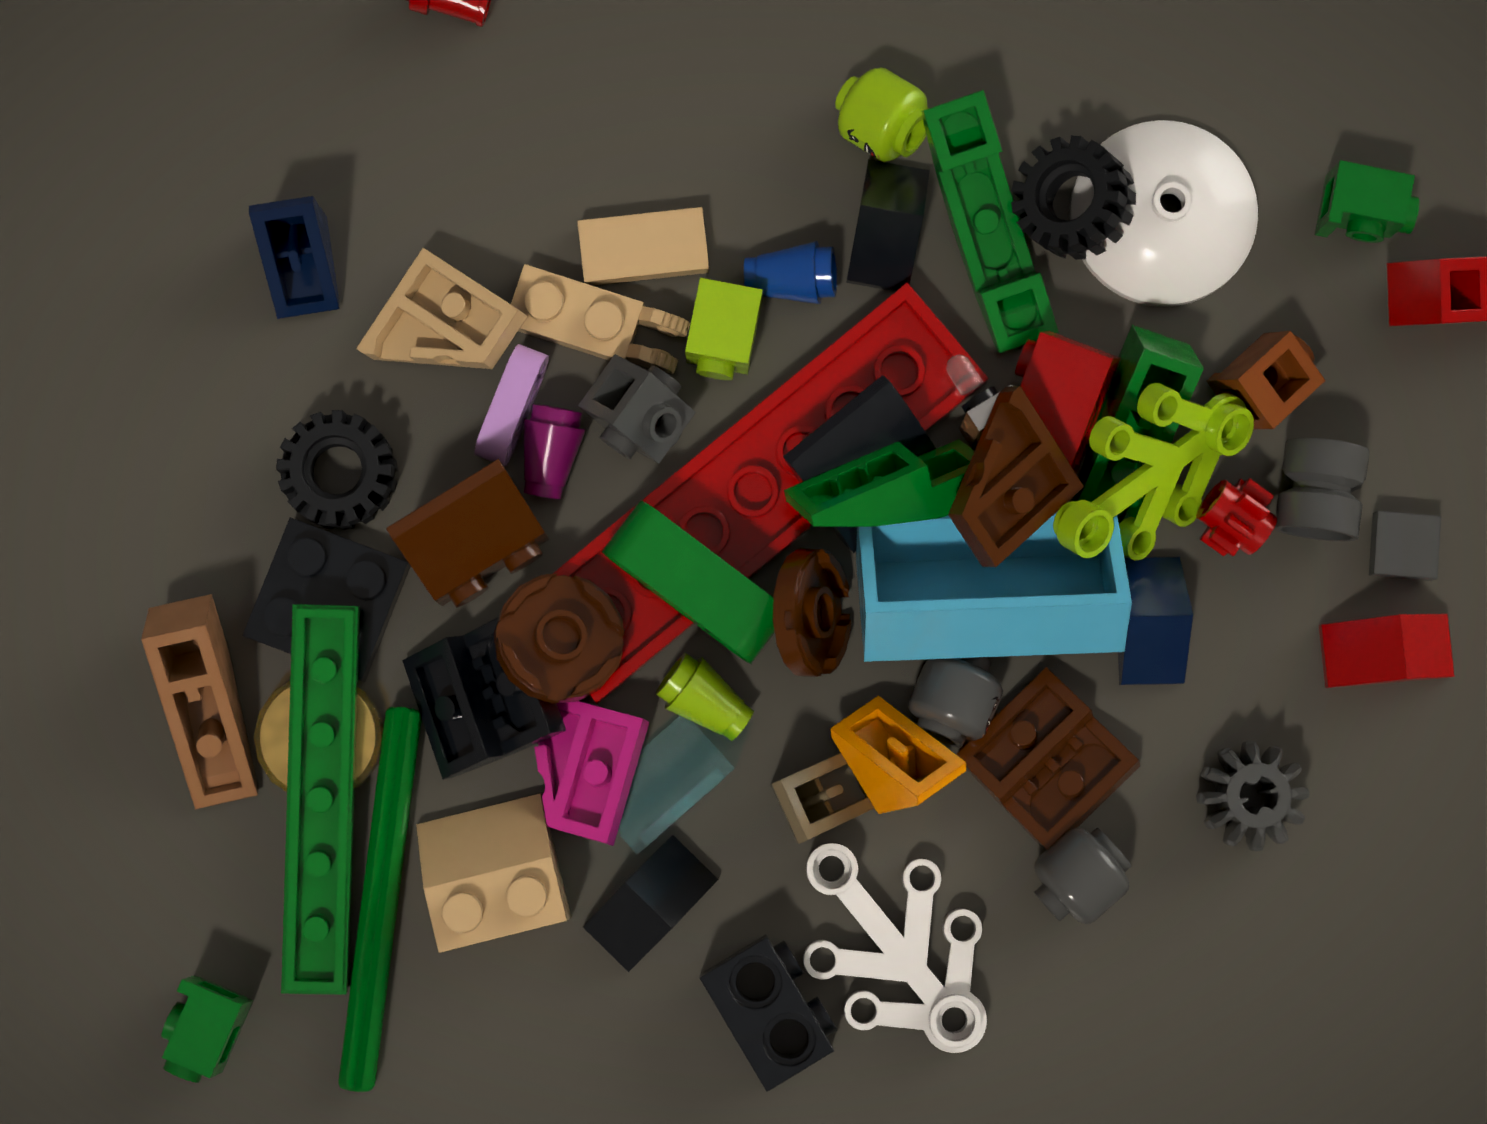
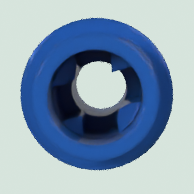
[744,241,837,304]

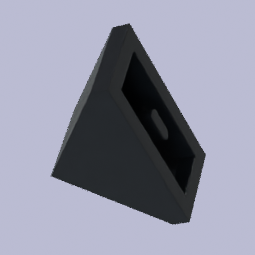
[846,159,930,292]
[583,835,719,972]

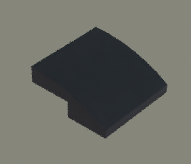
[783,375,936,553]
[402,617,566,780]

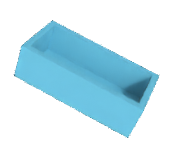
[856,511,1132,662]

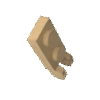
[511,264,690,374]

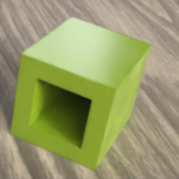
[685,277,763,380]

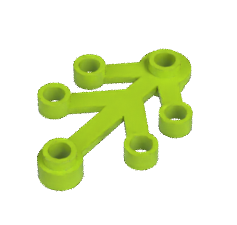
[1053,383,1254,561]

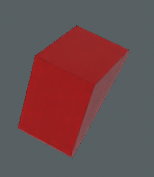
[1319,614,1454,688]

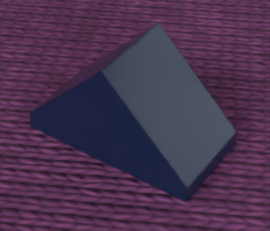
[249,196,340,319]
[1118,557,1193,685]

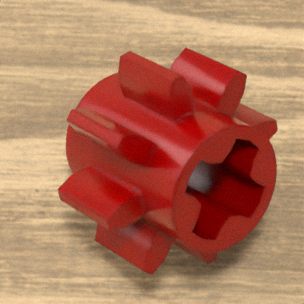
[1196,478,1277,557]

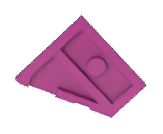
[534,701,649,846]

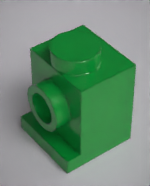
[1315,160,1420,243]
[161,975,254,1083]

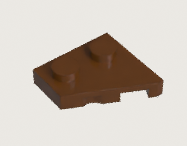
[948,386,1084,567]

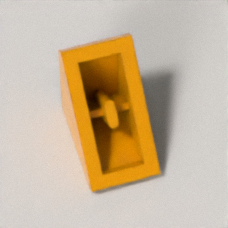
[830,695,966,814]

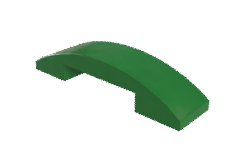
[921,90,1059,353]

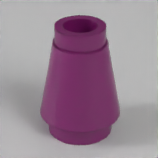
[524,404,586,499]

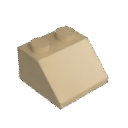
[416,793,572,953]

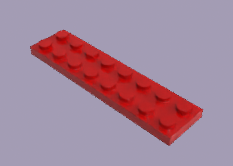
[552,282,989,704]

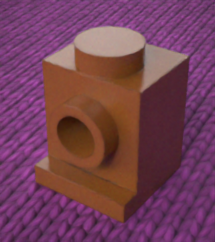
[1206,331,1326,429]

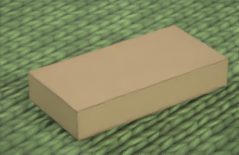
[577,207,709,286]

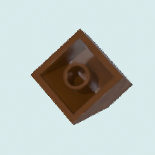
[386,459,549,608]

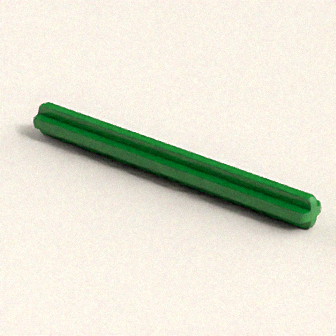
[338,706,422,1092]

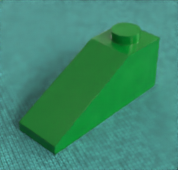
[1073,325,1204,524]

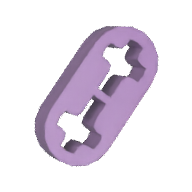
[475,344,549,466]

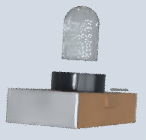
[946,355,1012,448]

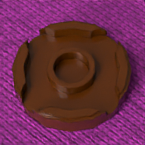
[773,548,851,677]
[494,573,624,704]

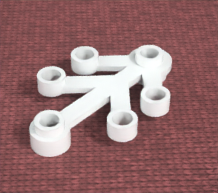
[803,843,987,1053]

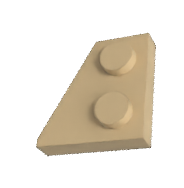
[356,248,528,369]

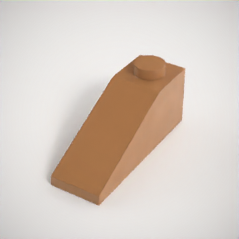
[141,594,259,809]

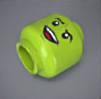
[835,67,928,162]

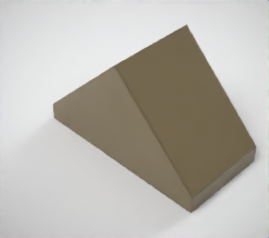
[771,753,874,844]

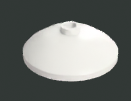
[1069,120,1258,307]

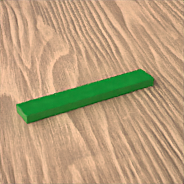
[281,604,360,995]

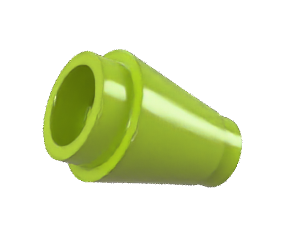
[655,653,754,741]

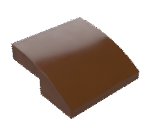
[956,667,1140,851]

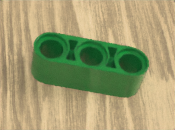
[601,500,775,664]

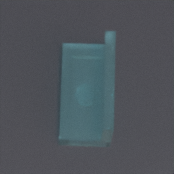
[618,716,735,855]

